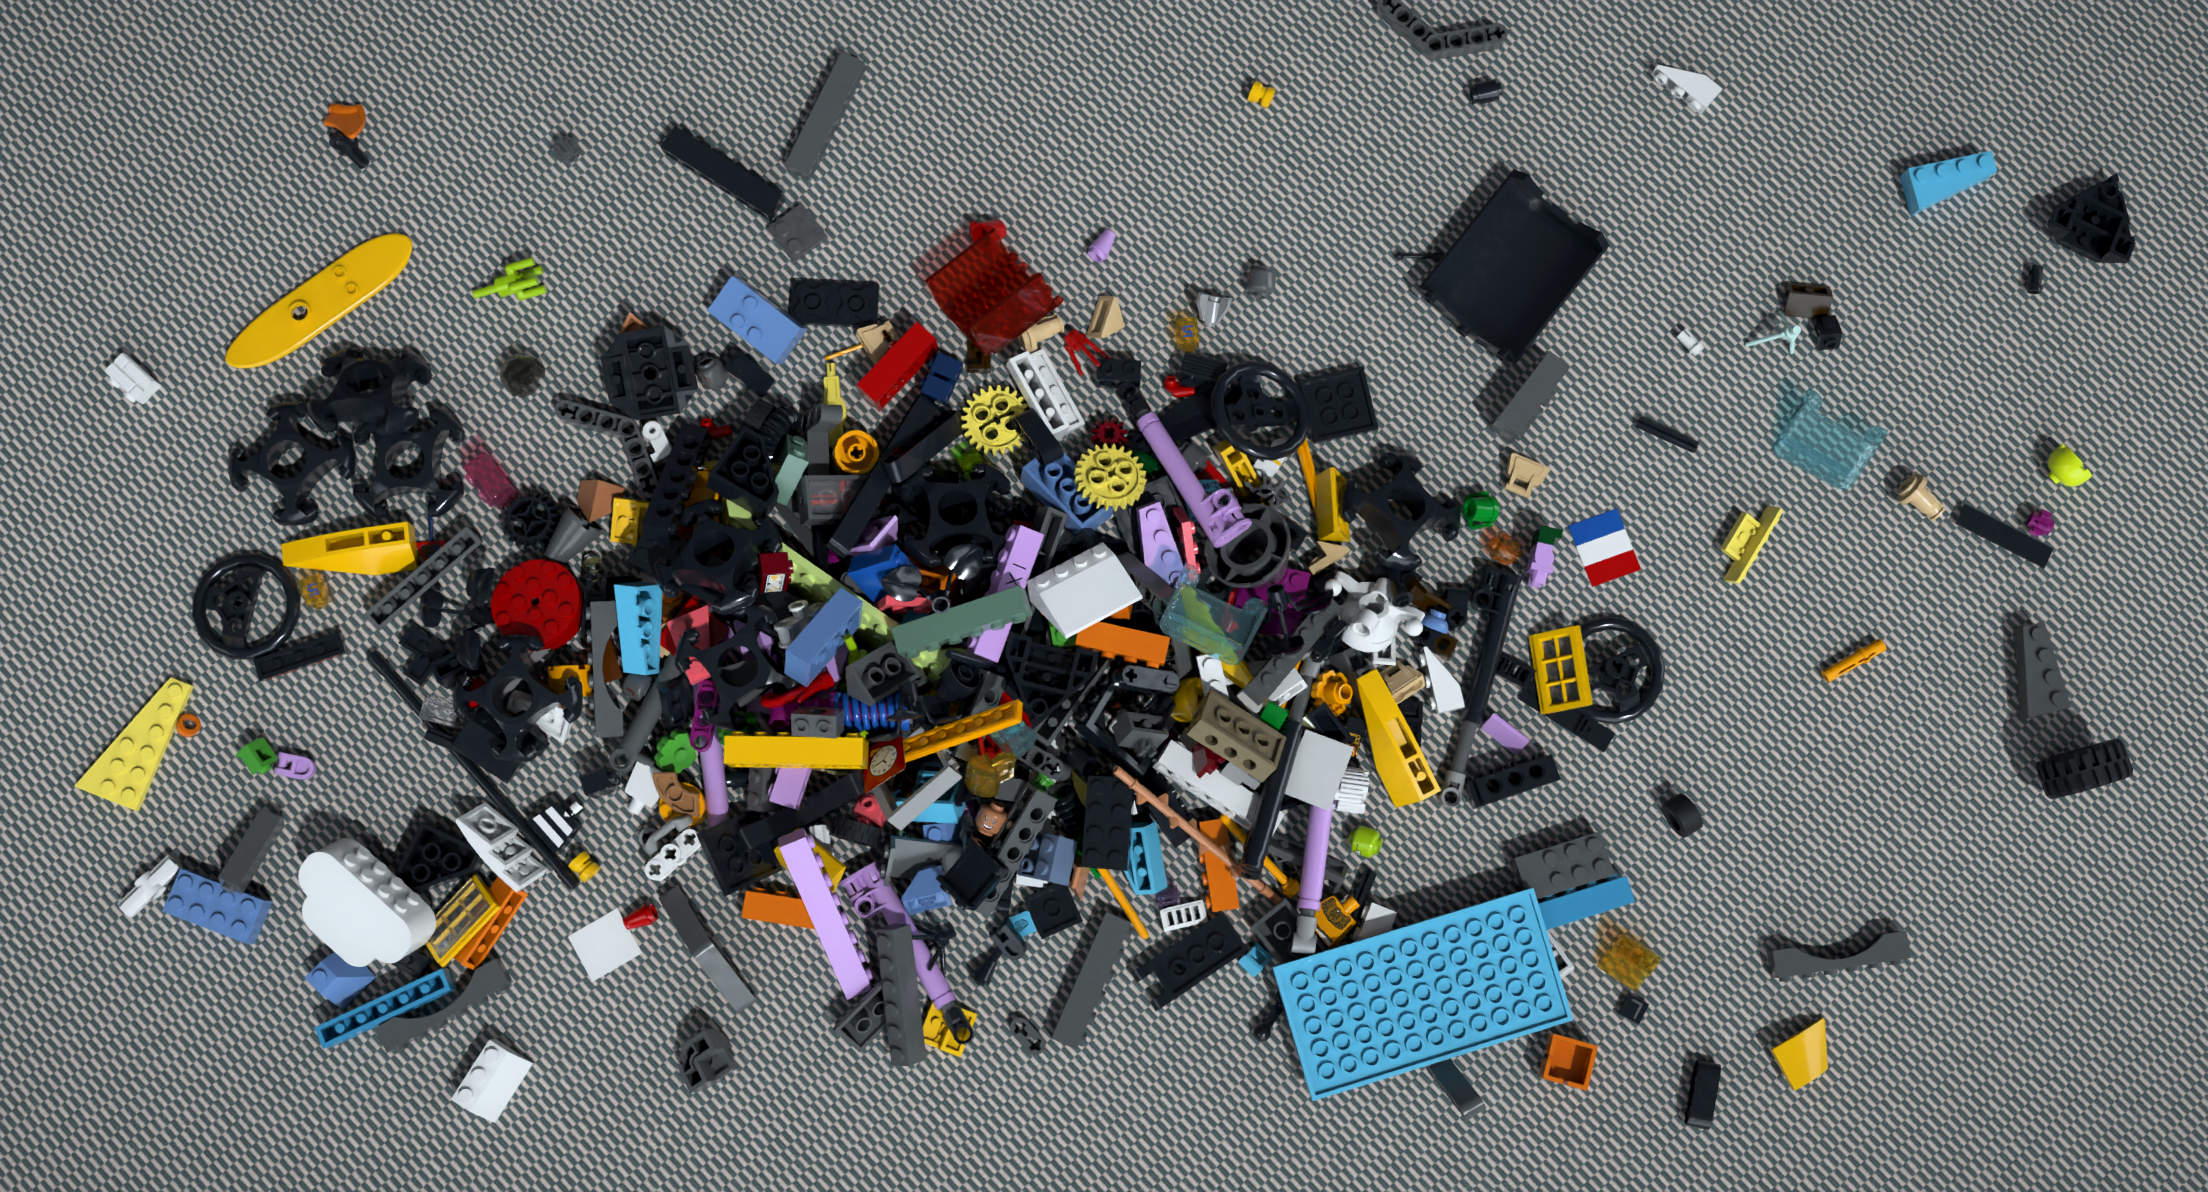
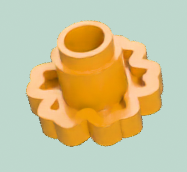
[1311,670,1353,715]

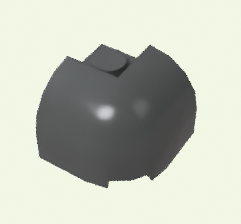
[677,1029,739,1093]

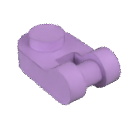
[273,752,316,780]

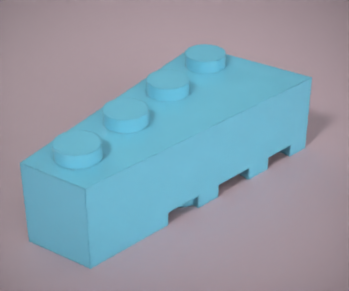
[614,581,663,675]

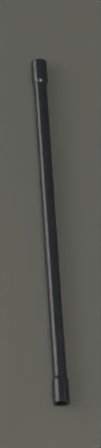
[366,651,581,891]

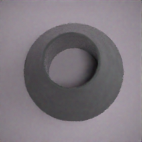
[1204,503,1291,589]

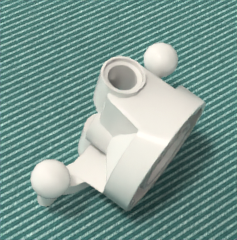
[1324,571,1425,652]

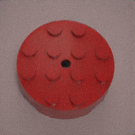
[491,559,584,652]

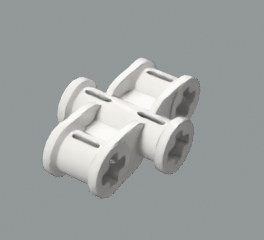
[774,600,827,649]
[645,829,701,881]

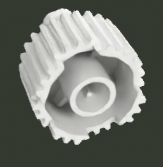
[1333,766,1369,814]

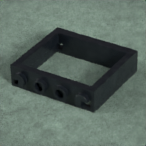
[1074,657,1176,777]

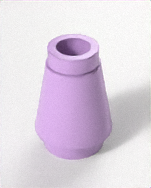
[1088,229,1116,263]

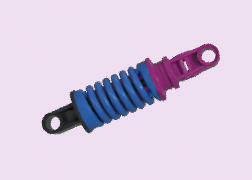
[769,690,950,733]

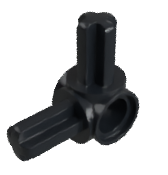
[329,131,370,169]

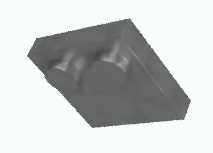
[767,203,828,264]

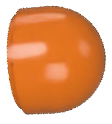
[176,714,201,737]

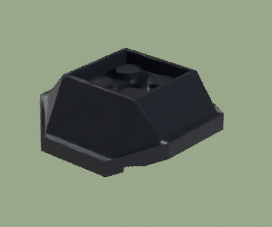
[601,326,698,420]

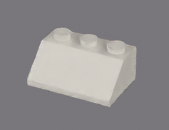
[451,1039,533,1123]

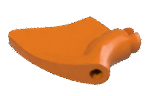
[324,103,366,139]

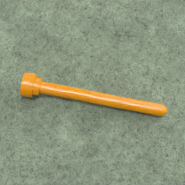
[1220,814,1300,898]
[1097,868,1149,939]

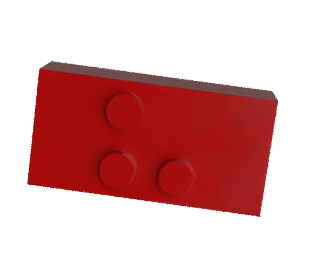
[856,321,939,412]

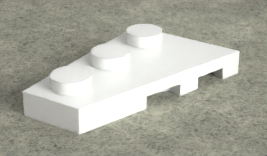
[507,690,572,743]

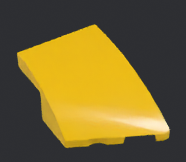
[1770,1018,1828,1091]

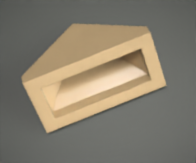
[1086,296,1125,338]

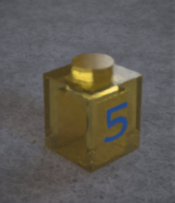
[1174,317,1199,352]
[298,573,334,610]

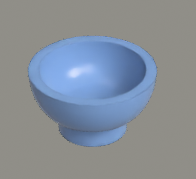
[1422,608,1448,634]

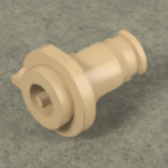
[1015,313,1064,352]
[1897,471,1945,521]

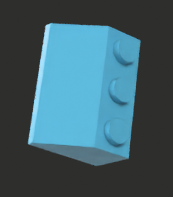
[892,771,965,824]

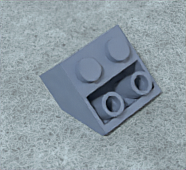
[1018,833,1078,886]

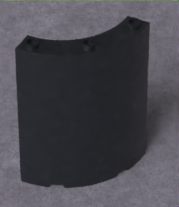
[1418,169,1610,365]

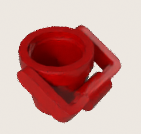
[969,219,1007,258]

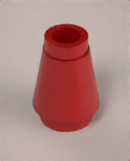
[623,903,659,930]

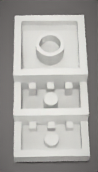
[456,802,547,892]

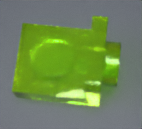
[956,448,983,477]

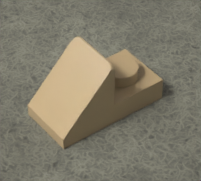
[1307,541,1350,578]

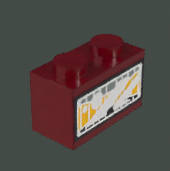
[757,552,793,593]

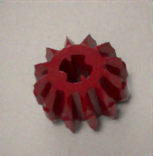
[1091,417,1127,449]

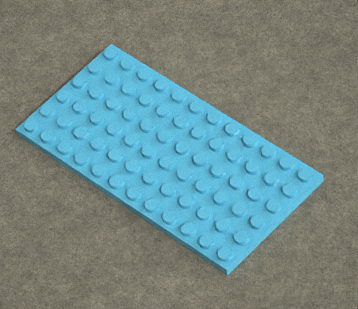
[1272,887,1573,1101]

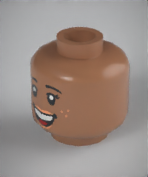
[975,801,1008,836]

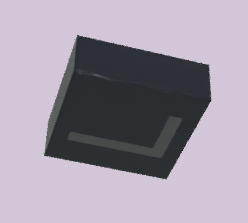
[1617,993,1649,1025]

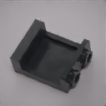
[936,837,1010,910]

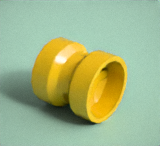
[1247,81,1276,109]
[568,851,601,883]

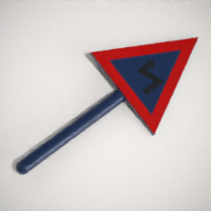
[416,500,447,561]

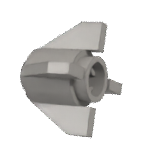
[1196,292,1232,327]

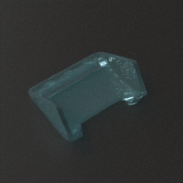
[1773,388,1888,490]
[1160,563,1268,665]

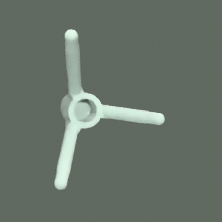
[1745,311,1801,354]

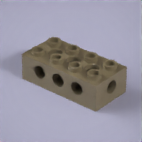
[1186,689,1287,782]

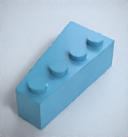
[1900,151,1997,217]

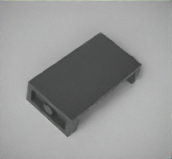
[880,836,964,887]

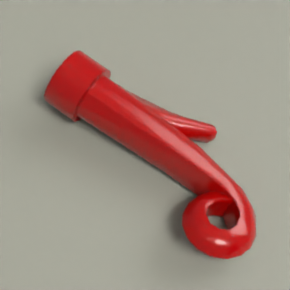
[760,671,834,708]

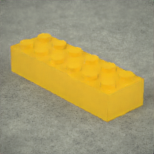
[724,732,869,769]

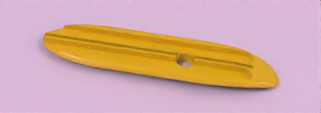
[225,233,412,369]

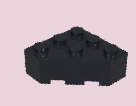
[707,426,779,517]
[1135,761,1193,848]
[395,822,484,894]

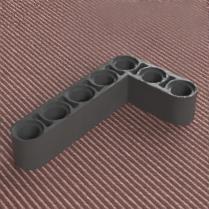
[801,403,843,477]

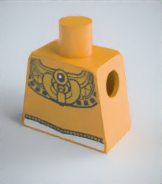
[1315,895,1360,949]

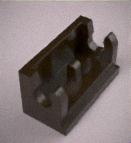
[967,326,992,374]

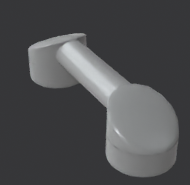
[645,815,694,856]

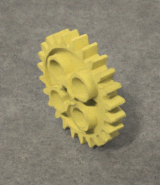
[961,385,1029,457]
[1074,443,1147,511]

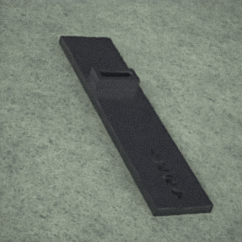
[1955,504,2053,569]
[1518,681,1615,753]

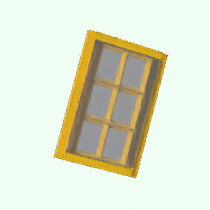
[1529,625,1593,715]
[426,873,500,968]

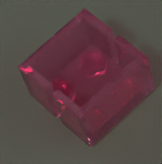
[462,452,519,510]

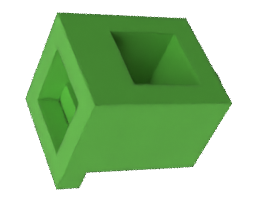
[235,737,278,775]

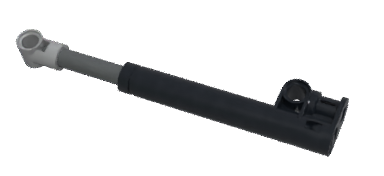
[1438,565,1522,809]
[1236,646,1325,880]

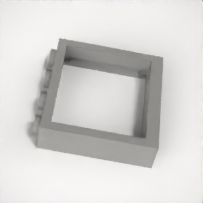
[872,724,962,831]

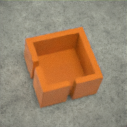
[1538,1033,1598,1091]

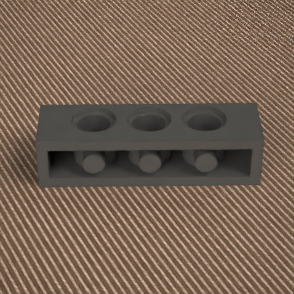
[950,667,1008,764]

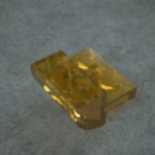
[965,750,1016,797]
[1597,931,1662,992]

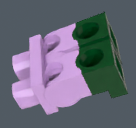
[1524,525,1563,588]

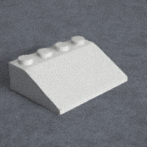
[1027,542,1142,639]

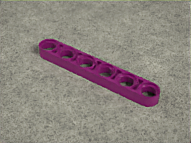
[690,622,730,752]

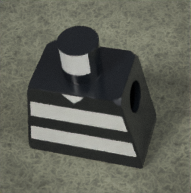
[527,800,585,855]

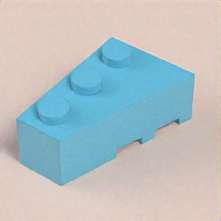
[1124,821,1168,895]

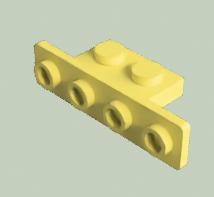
[1720,506,1783,584]

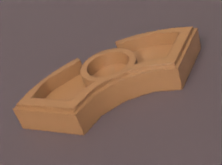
[653,772,700,817]

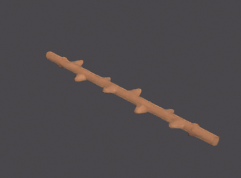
[1112,766,1282,905]

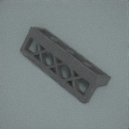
[1263,833,1349,897]

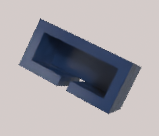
[919,352,964,407]

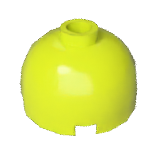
[2048,443,2092,487]

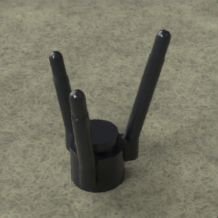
[1138,695,1176,730]

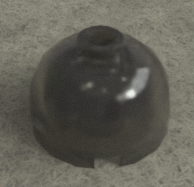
[500,353,545,398]

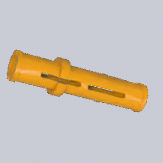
[1821,638,1887,683]

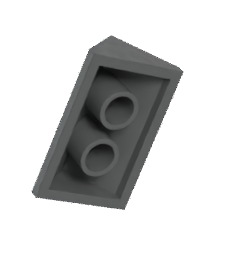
[846,639,921,706]
[833,981,887,1053]

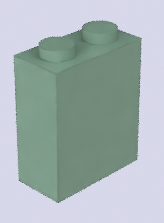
[772,434,809,506]

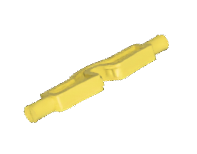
[823,363,847,449]

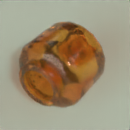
[1487,533,1522,566]

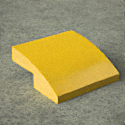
[610,497,650,546]
[922,1000,977,1057]

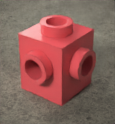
[854,793,887,829]

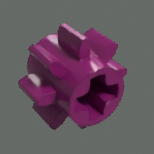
[2026,509,2055,537]

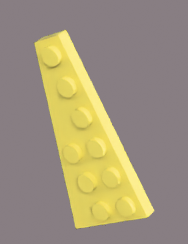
[74,677,194,811]

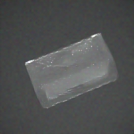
[418,693,466,730]

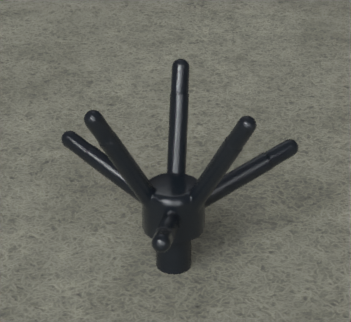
[912,924,957,975]

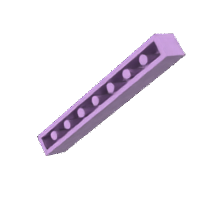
[768,636,856,810]
[778,828,874,1000]

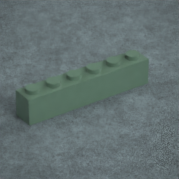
[891,585,1032,659]

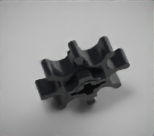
[1236,471,1292,518]

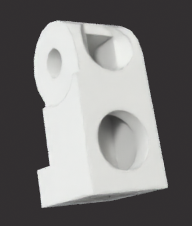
[643,421,672,467]

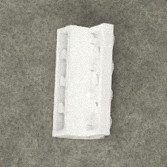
[1006,349,1085,440]

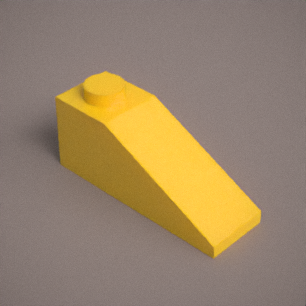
[1212,440,1264,504]

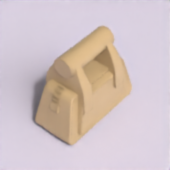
[855,320,900,366]
[1504,453,1550,499]
[1380,660,1426,705]

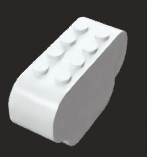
[298,838,436,967]

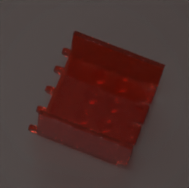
[924,228,1063,356]

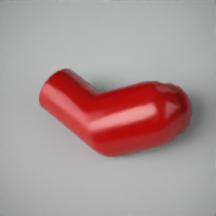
[1164,376,1195,398]
[700,418,733,439]

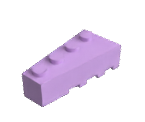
[1136,500,1190,589]

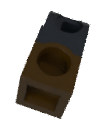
[1413,625,1458,661]

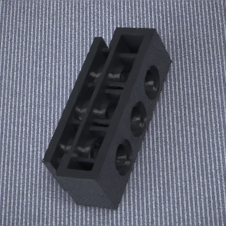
[1464,752,1561,809]

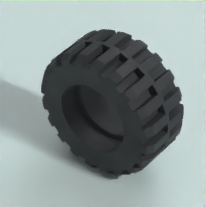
[2036,738,2133,799]

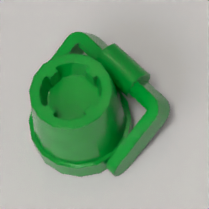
[1463,491,1499,530]

